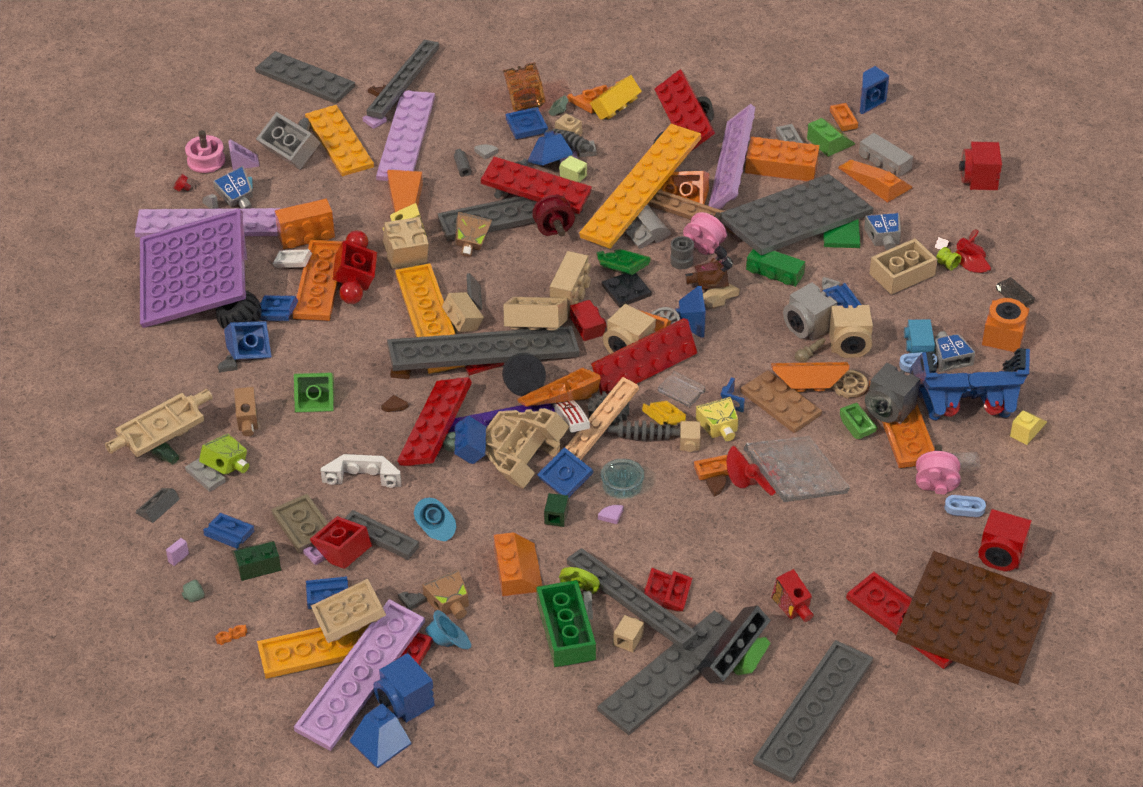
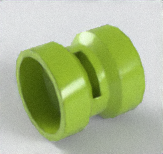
[936,247,961,271]

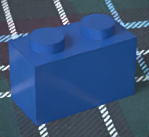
[454,416,486,464]

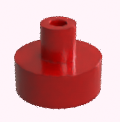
[173,174,191,192]

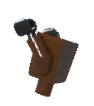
[685,246,733,289]

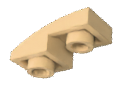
[703,284,740,308]

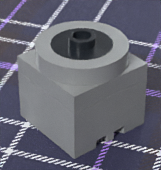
[783,282,837,341]

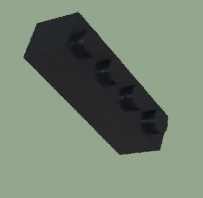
[696,605,771,683]

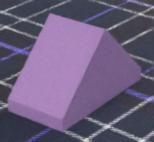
[228,139,259,170]

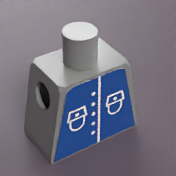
[213,166,253,209]
[864,213,901,250]
[934,331,975,372]

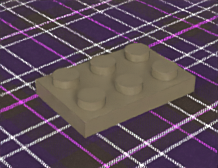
[271,494,328,553]

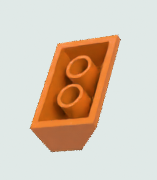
[494,532,543,596]

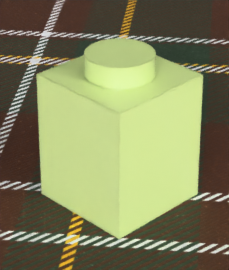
[559,156,587,182]

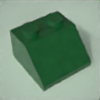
[232,540,281,581]

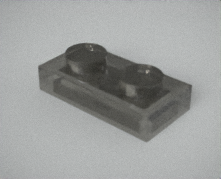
[996,277,1035,307]

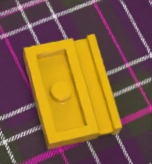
[642,401,686,425]

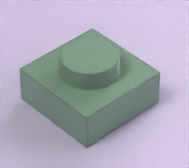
[548,95,569,116]

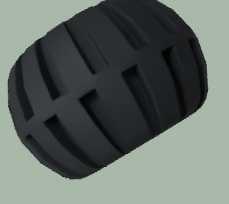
[216,290,261,329]

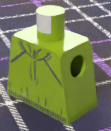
[199,434,249,474]

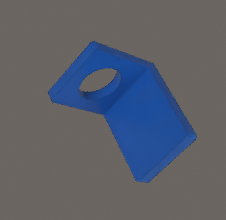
[721,377,745,413]

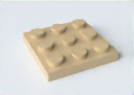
[311,579,386,643]

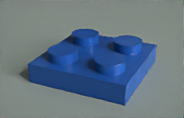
[505,107,548,139]
[537,447,594,497]

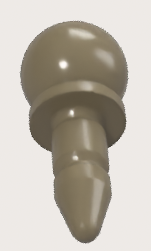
[795,338,826,362]

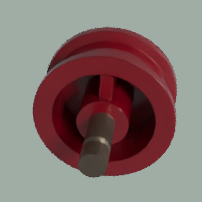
[532,194,575,237]

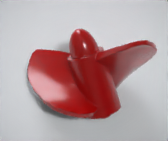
[955,229,991,273]
[726,446,778,496]

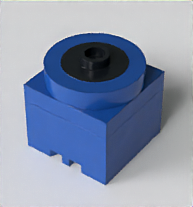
[373,653,435,723]

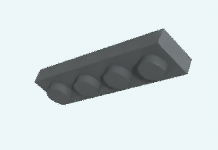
[345,510,419,560]

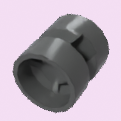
[670,236,694,270]

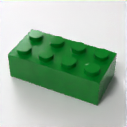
[536,580,596,667]

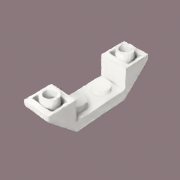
[321,454,401,488]

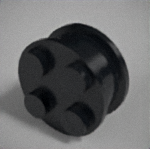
[502,353,546,396]

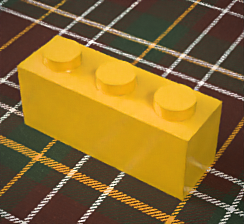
[590,75,642,120]

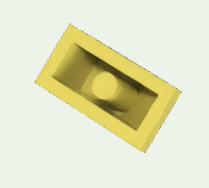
[1010,411,1047,445]

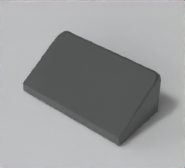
[466,273,482,310]
[135,488,180,523]

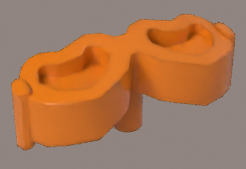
[215,625,247,645]

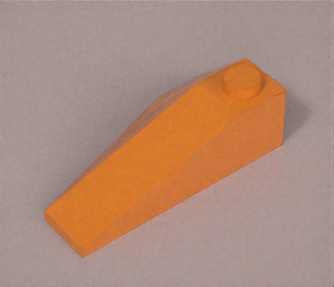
[839,160,912,203]
[659,171,709,204]
[517,367,601,406]

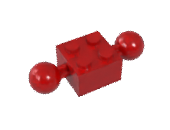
[332,230,377,304]

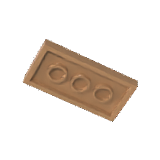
[740,370,822,433]

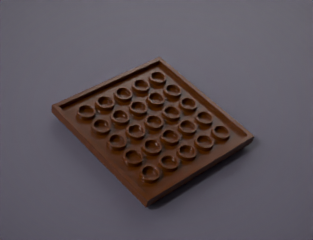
[895,550,1052,685]

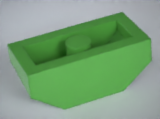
[840,403,878,439]
[733,637,770,675]

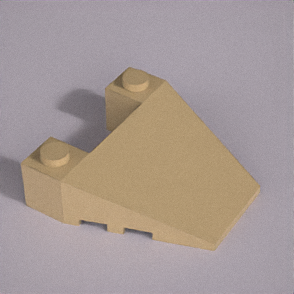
[485,408,569,489]

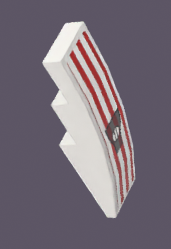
[552,400,590,432]

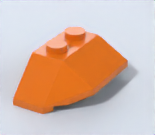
[771,362,849,392]

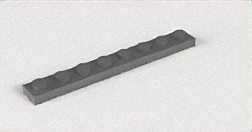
[366,39,439,119]
[566,548,698,650]

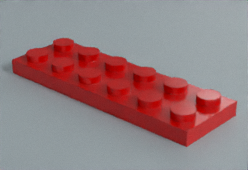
[654,69,715,151]
[481,156,592,214]
[591,318,697,395]
[397,377,472,466]
[846,571,953,669]

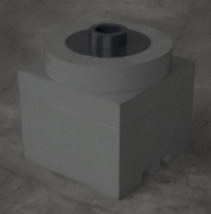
[865,363,920,424]

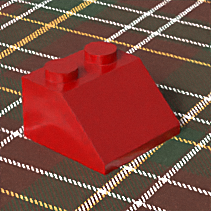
[310,516,372,569]

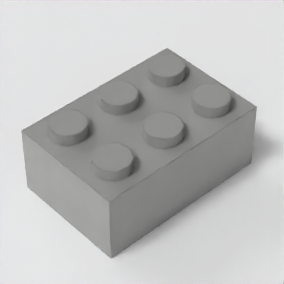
[256,112,320,170]

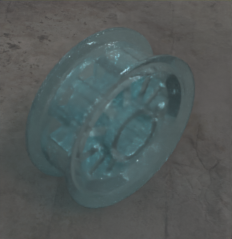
[601,459,644,499]

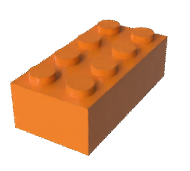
[745,137,820,181]

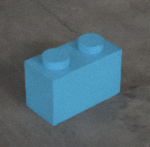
[904,319,935,353]

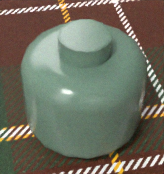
[443,432,455,452]
[182,579,205,602]

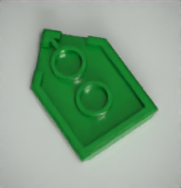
[596,249,651,275]

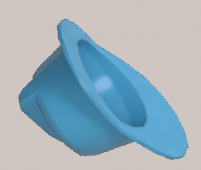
[414,497,456,541]
[425,610,471,650]

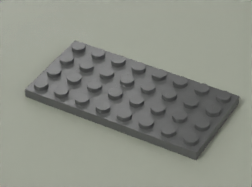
[719,174,874,255]

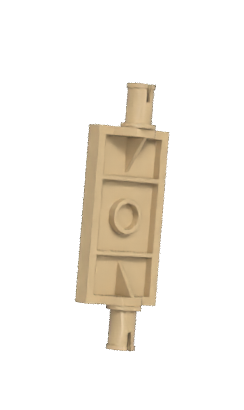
[105,389,212,457]

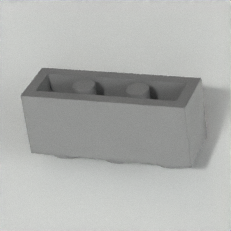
[859,133,913,177]

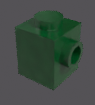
[544,493,569,527]

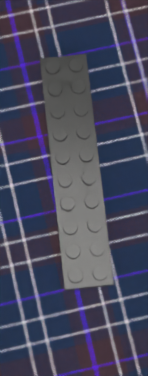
[387,326,580,371]

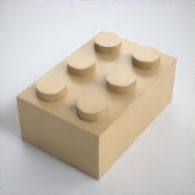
[869,239,937,295]
[550,251,591,317]
[504,297,568,330]

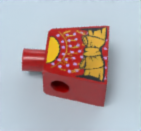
[771,569,814,622]

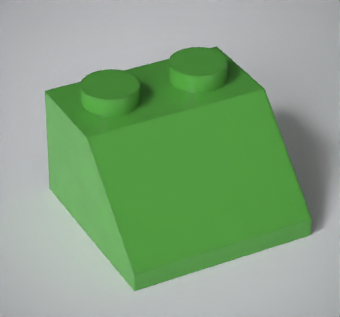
[807,118,855,157]
[294,373,334,412]

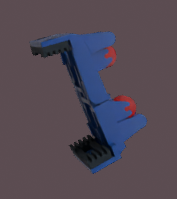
[909,348,1030,420]

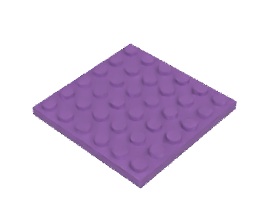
[140,208,246,328]

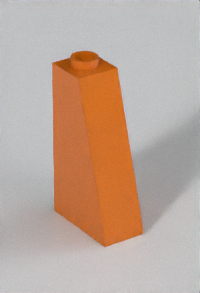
[387,170,423,213]

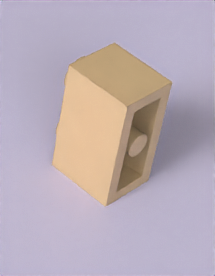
[442,292,484,332]

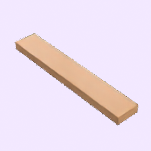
[565,377,639,460]

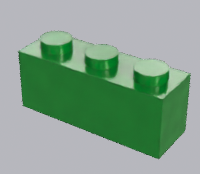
[746,249,806,287]

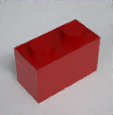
[570,300,607,341]

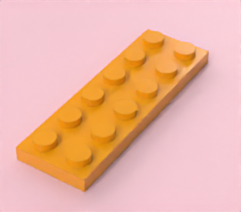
[305,105,374,177]
[257,622,372,679]

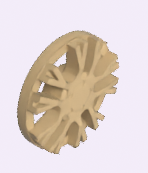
[832,370,868,399]

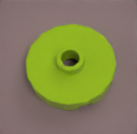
[559,567,600,594]

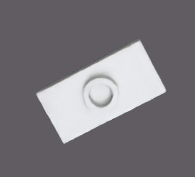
[273,249,312,268]

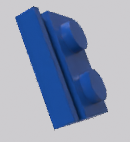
[822,283,862,308]
[260,295,298,321]
[203,513,254,549]
[306,576,348,609]

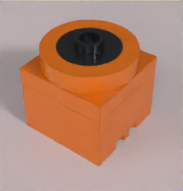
[982,298,1030,352]

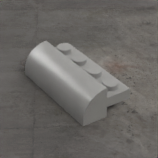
[625,204,671,249]

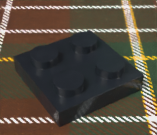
[602,273,652,308]

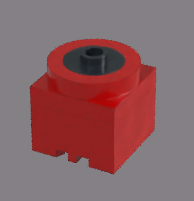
[959,141,1002,190]
[978,509,1032,572]

